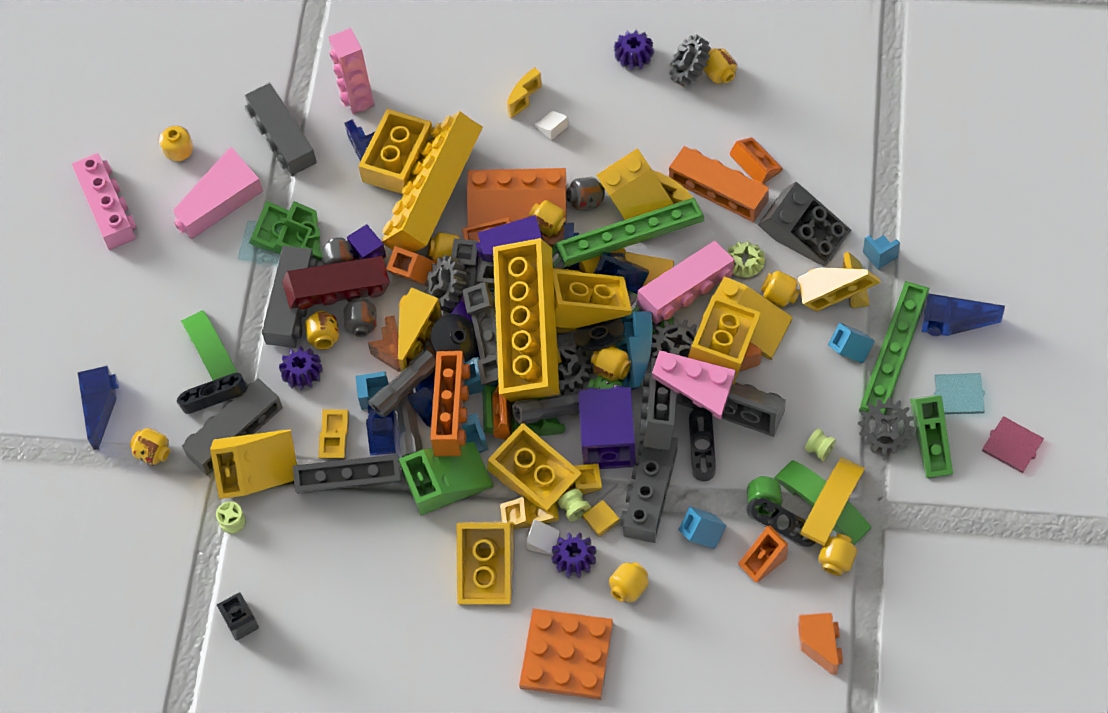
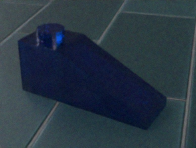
[921,293,1005,336]
[77,365,119,450]

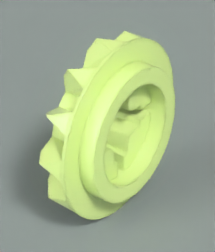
[727,241,765,278]

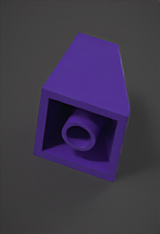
[476,215,545,262]
[578,386,636,469]

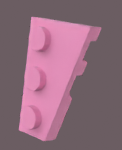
[652,351,735,420]

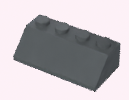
[677,382,786,437]

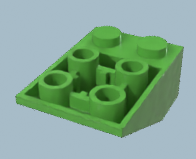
[399,442,494,516]

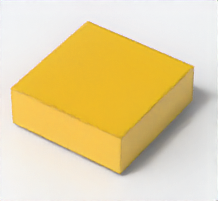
[582,500,620,537]

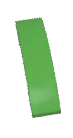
[181,310,238,381]
[774,460,871,545]

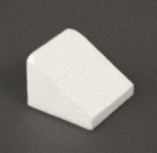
[535,111,569,141]
[526,520,560,556]

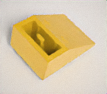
[210,429,297,499]

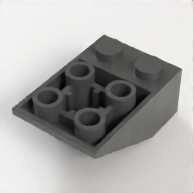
[758,181,851,267]

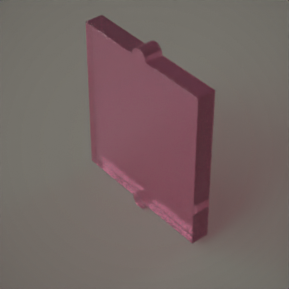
[982,416,1044,473]

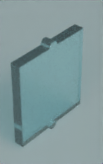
[238,221,283,264]
[934,373,985,415]

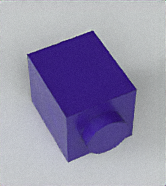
[347,224,387,260]

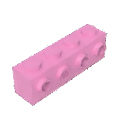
[329,28,374,114]
[72,153,137,250]
[636,241,735,324]

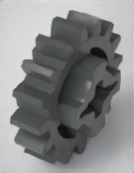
[669,35,711,87]
[424,255,467,311]
[651,318,697,358]
[557,341,592,395]
[858,397,916,454]

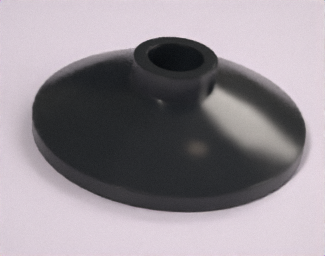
[430,314,478,362]
[574,318,625,351]

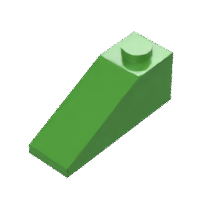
[910,395,953,478]

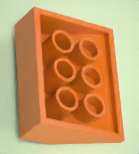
[467,168,567,247]

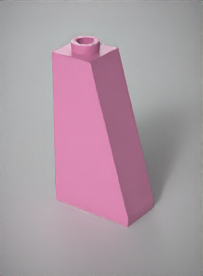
[173,147,263,239]

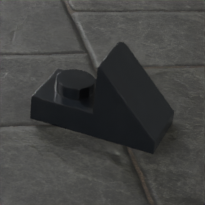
[216,592,259,641]

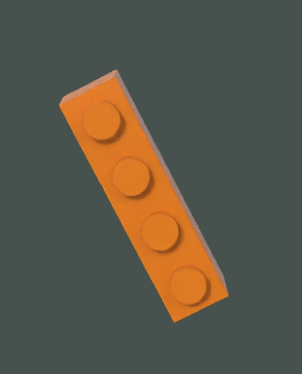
[669,146,769,223]

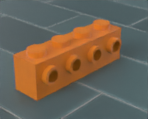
[430,351,470,456]

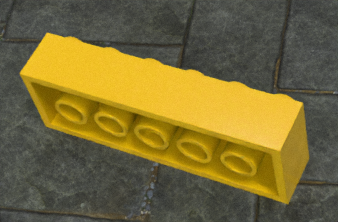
[381,111,483,253]
[493,238,559,402]

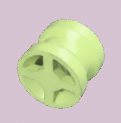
[804,428,837,461]
[558,489,591,522]
[216,501,246,534]

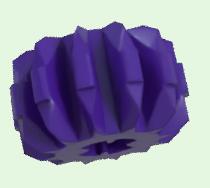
[614,29,654,71]
[279,346,323,391]
[552,532,597,578]

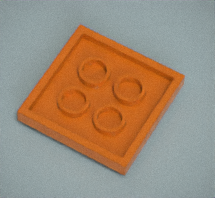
[519,608,613,700]

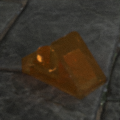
[368,315,401,372]

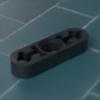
[177,373,248,414]
[689,408,716,482]
[747,498,816,547]

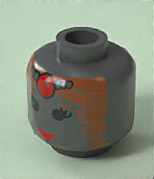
[566,177,605,210]
[322,237,355,265]
[343,298,377,337]

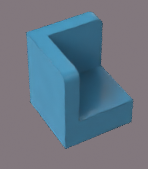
[863,235,900,270]
[828,322,875,363]
[355,371,389,410]
[462,413,488,453]
[678,507,726,548]

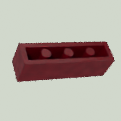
[282,256,390,310]

